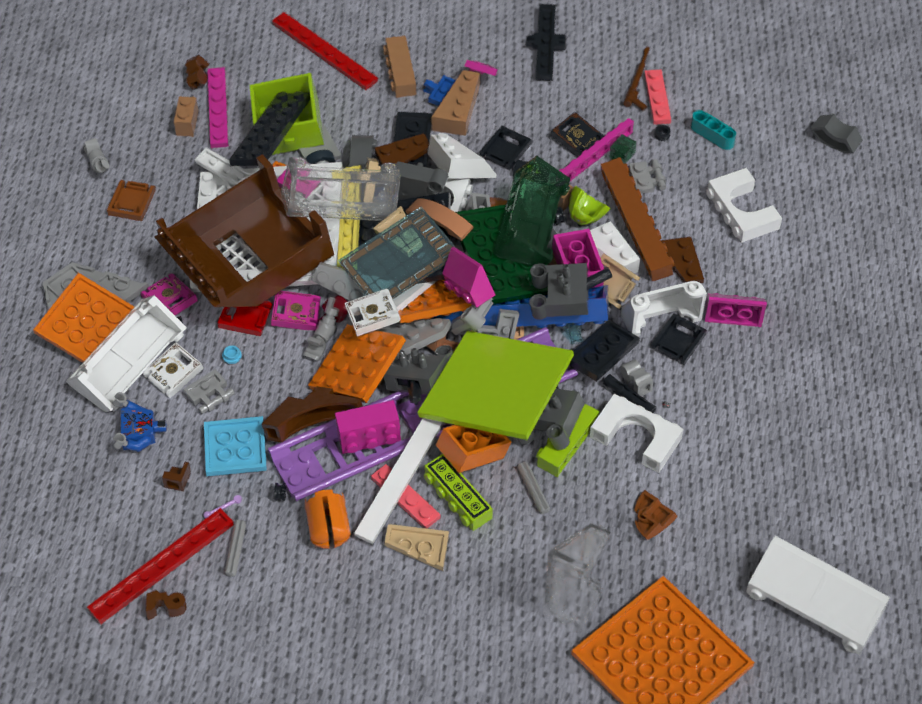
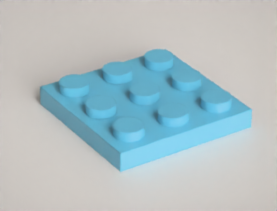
[204,416,267,476]

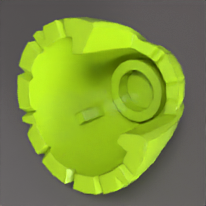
[569,186,611,225]

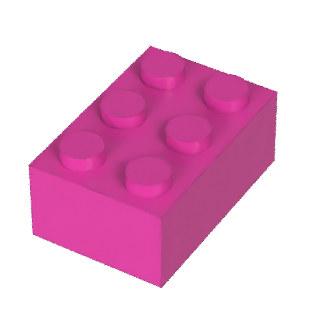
[552,229,604,288]
[335,400,401,454]

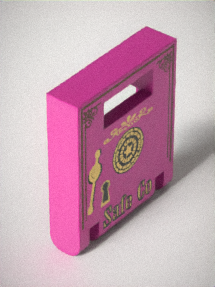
[141,273,198,315]
[271,291,321,331]

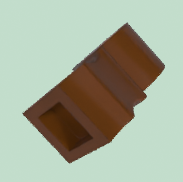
[185,55,209,89]
[146,590,187,620]

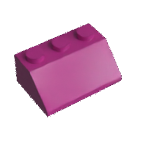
[442,247,495,308]
[705,293,767,327]

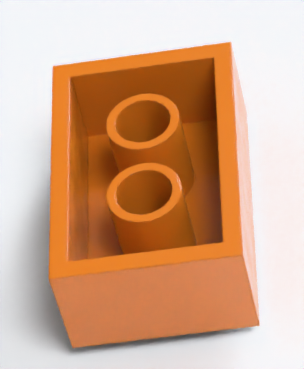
[436,425,511,473]

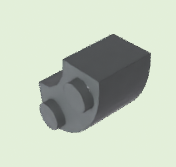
[811,114,863,153]
[350,135,377,173]

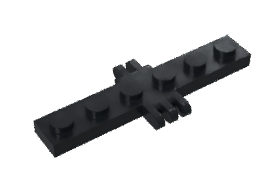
[526,4,566,81]

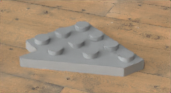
[377,318,451,362]

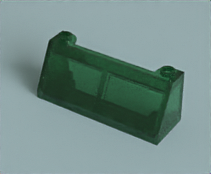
[493,155,571,266]

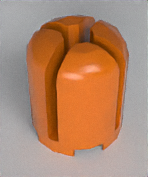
[304,489,350,549]

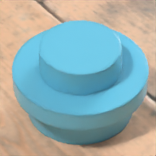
[222,345,242,364]

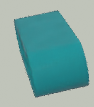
[691,110,736,150]

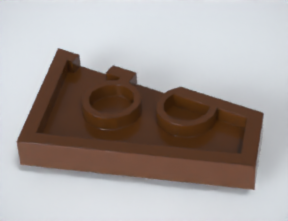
[375,134,430,172]
[661,237,704,283]

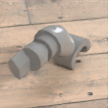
[83,138,109,173]
[303,296,339,361]

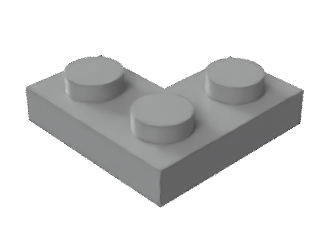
[476,309,519,339]

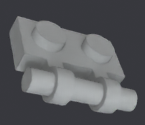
[628,159,666,194]
[183,369,235,414]

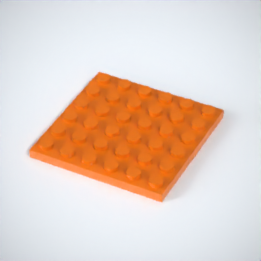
[571,576,755,704]

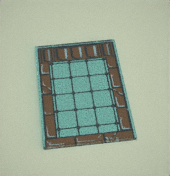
[338,207,456,299]

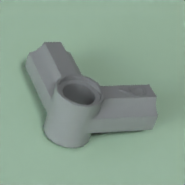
[451,298,493,335]

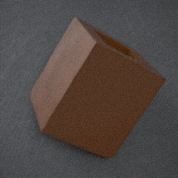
[162,462,191,492]

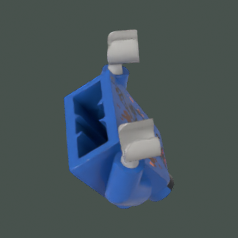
[113,392,167,452]

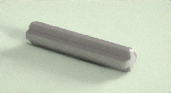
[518,462,550,514]
[225,520,246,577]

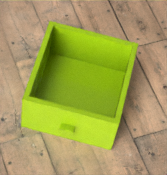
[249,73,324,155]

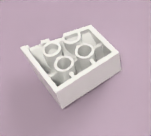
[428,133,497,179]
[590,221,640,274]

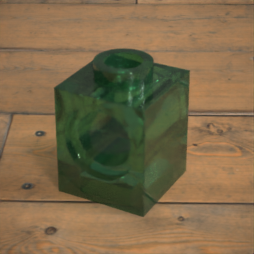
[609,134,637,164]

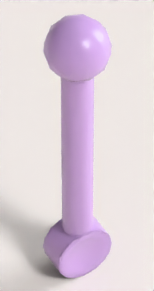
[203,495,242,519]

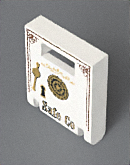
[345,289,401,336]
[143,343,204,398]

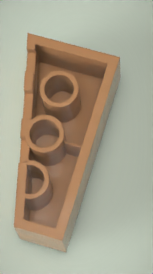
[432,70,480,136]

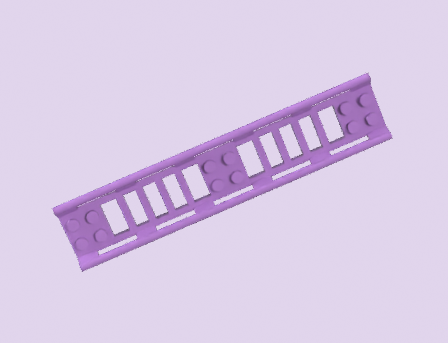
[268,327,578,501]

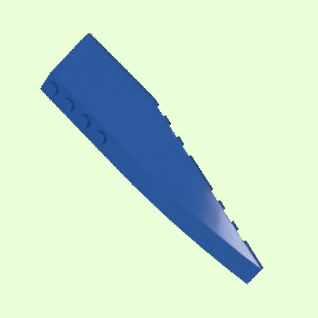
[431,285,609,328]

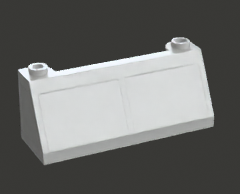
[66,295,187,412]
[746,536,890,655]

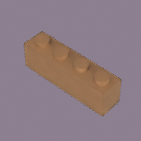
[383,36,416,98]

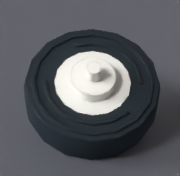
[303,149,335,165]

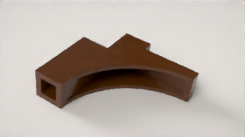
[262,386,363,443]

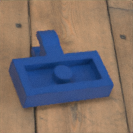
[423,75,456,106]

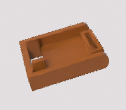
[107,180,156,221]

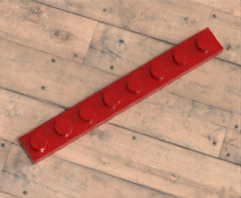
[272,12,378,90]
[87,508,234,625]

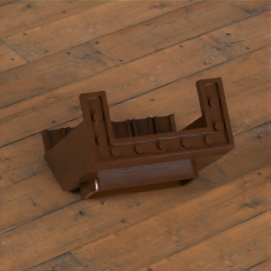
[154,154,334,307]

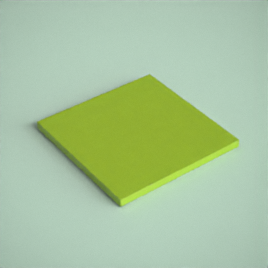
[417,331,574,440]

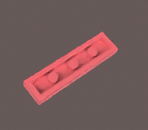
[644,69,671,124]
[371,464,441,529]

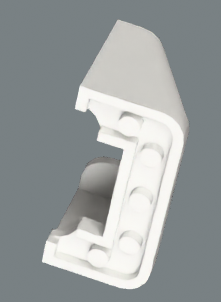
[621,281,707,337]

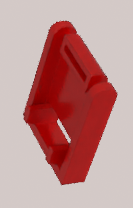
[218,301,273,336]

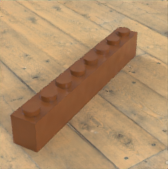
[600,157,675,281]

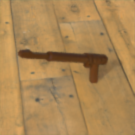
[623,46,650,111]

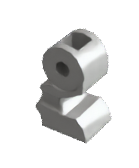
[620,359,653,396]

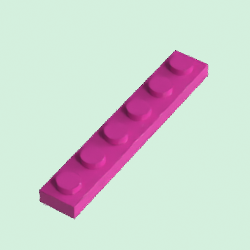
[208,67,229,148]
[556,118,634,183]

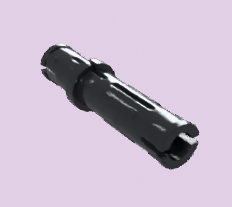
[603,374,657,413]

